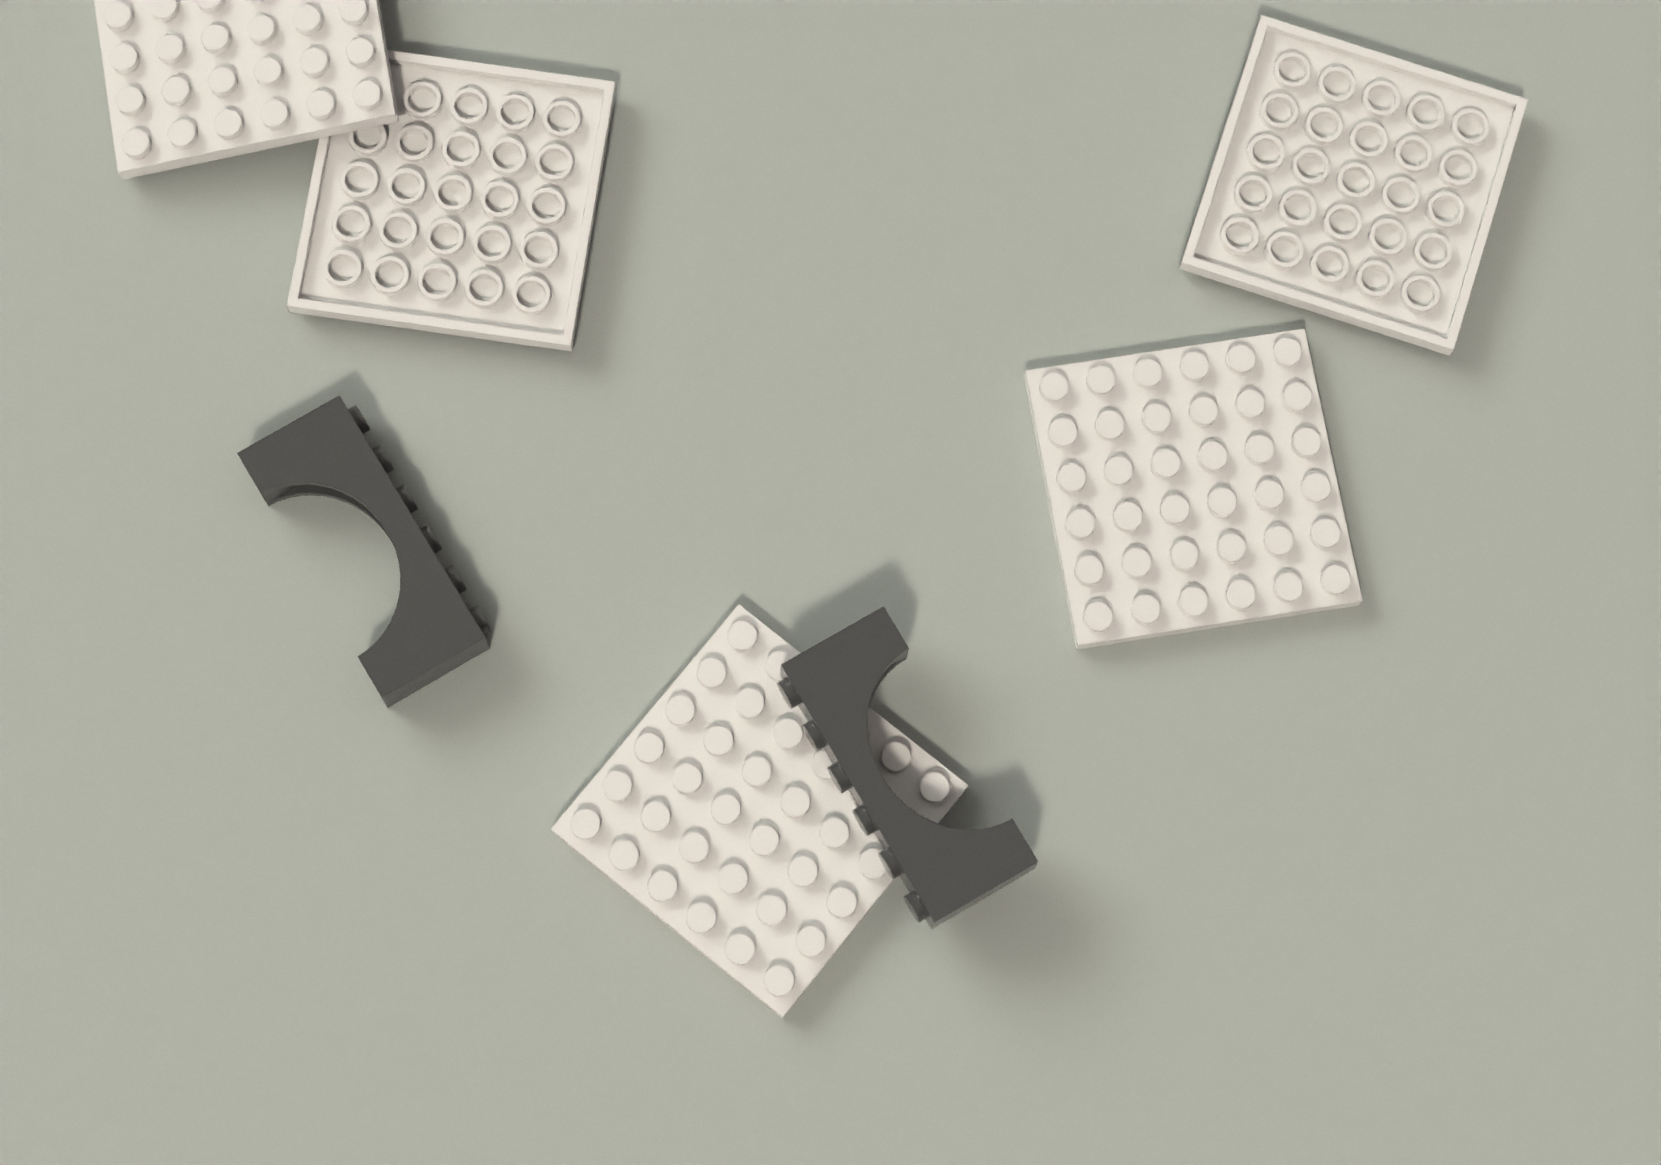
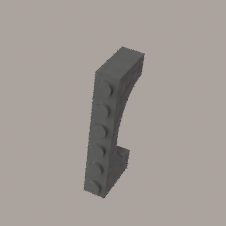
[237,395,491,708]
[777,606,1039,929]

